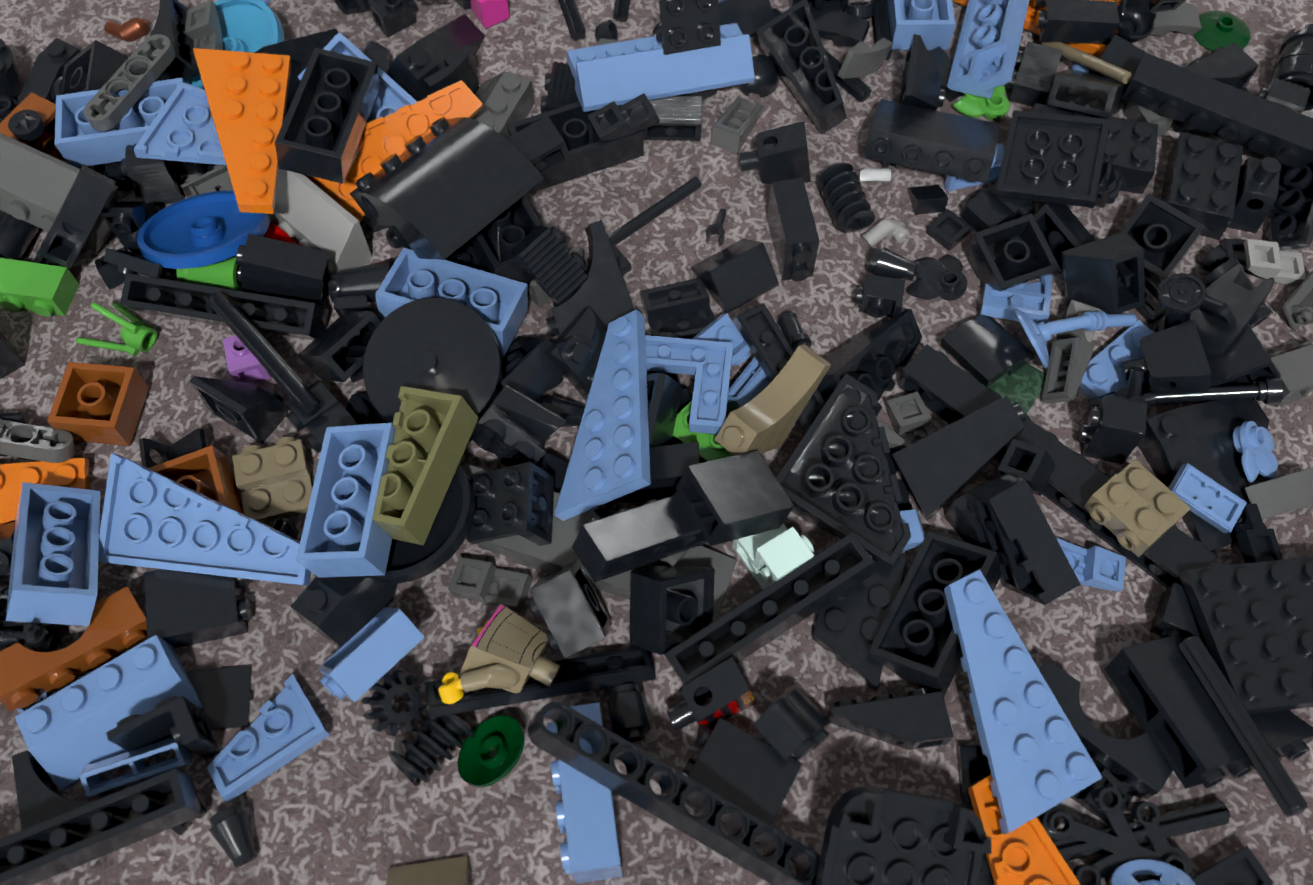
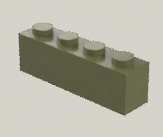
[372,386,478,546]

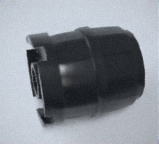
[1271,24,1313,111]

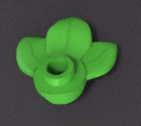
[953,85,1010,120]

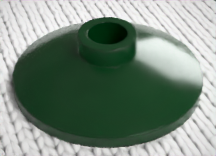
[1193,11,1251,52]
[458,716,525,787]

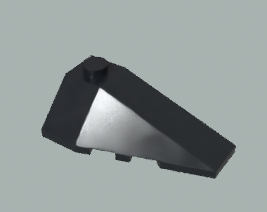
[386,14,485,102]
[290,576,398,648]

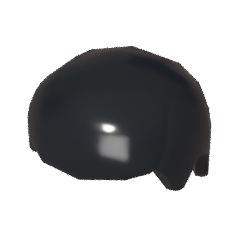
[1116,0,1157,43]
[735,54,779,98]

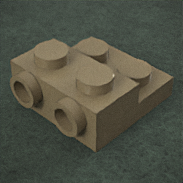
[232,437,313,524]
[1084,459,1191,557]

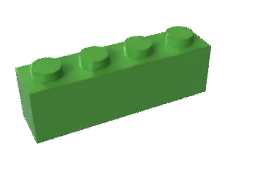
[0,258,79,317]

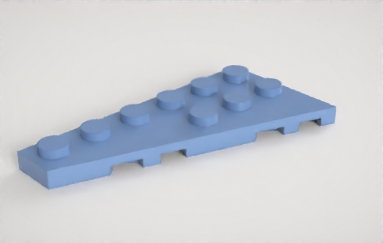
[134,81,359,174]
[554,309,651,521]
[944,570,1102,834]

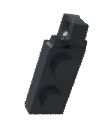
[1234,504,1284,564]

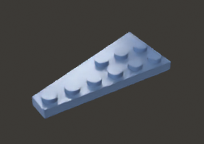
[98,453,311,585]

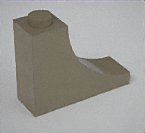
[714,344,831,456]

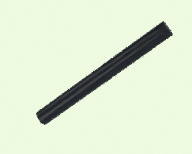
[608,177,702,246]

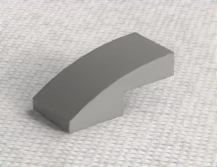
[1244,239,1306,286]

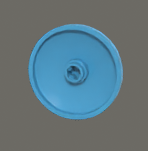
[184,0,284,88]

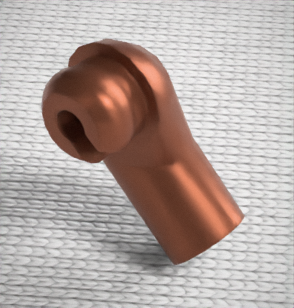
[104,17,150,42]

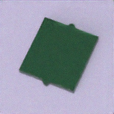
[981,362,1046,414]

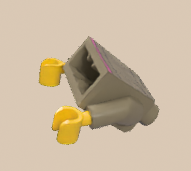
[438,604,560,704]

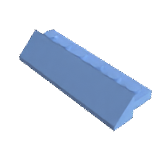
[947,0,1029,99]
[566,23,755,112]

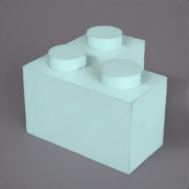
[732,524,814,590]

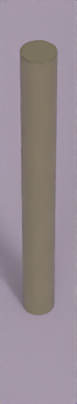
[1042,41,1132,84]

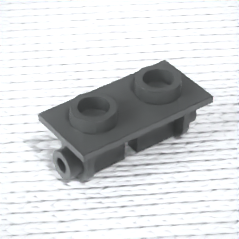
[181,165,233,198]
[1282,270,1313,332]

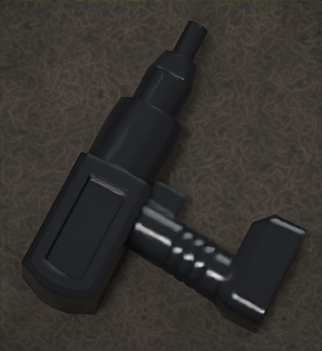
[0,623,59,652]

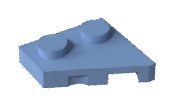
[980,275,1053,324]

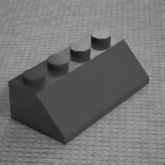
[472,71,535,138]
[0,133,118,253]

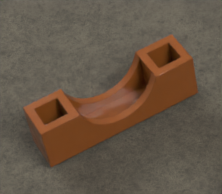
[0,586,147,712]

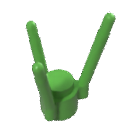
[76,302,157,356]

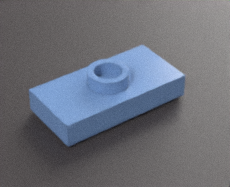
[1169,463,1247,533]

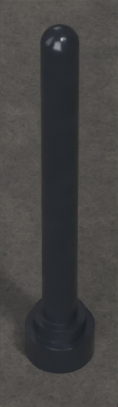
[1109,376,1283,404]

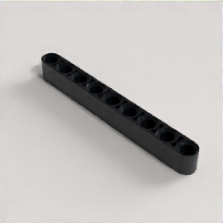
[527,701,821,885]

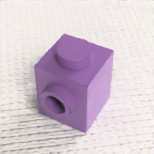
[223,335,271,383]

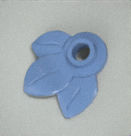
[1233,421,1278,482]

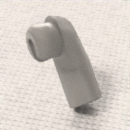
[862,219,910,248]

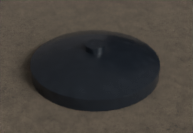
[363,298,503,424]
[366,465,475,584]

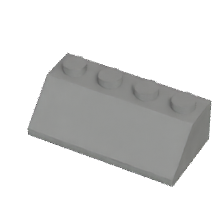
[269,170,372,274]

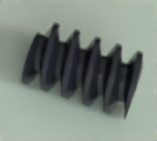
[818,163,875,233]
[389,713,476,788]

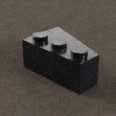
[969,473,1081,605]

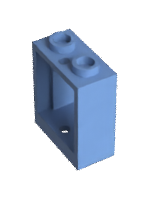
[317,607,424,702]

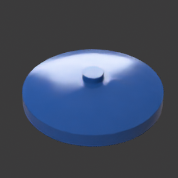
[137,191,270,269]

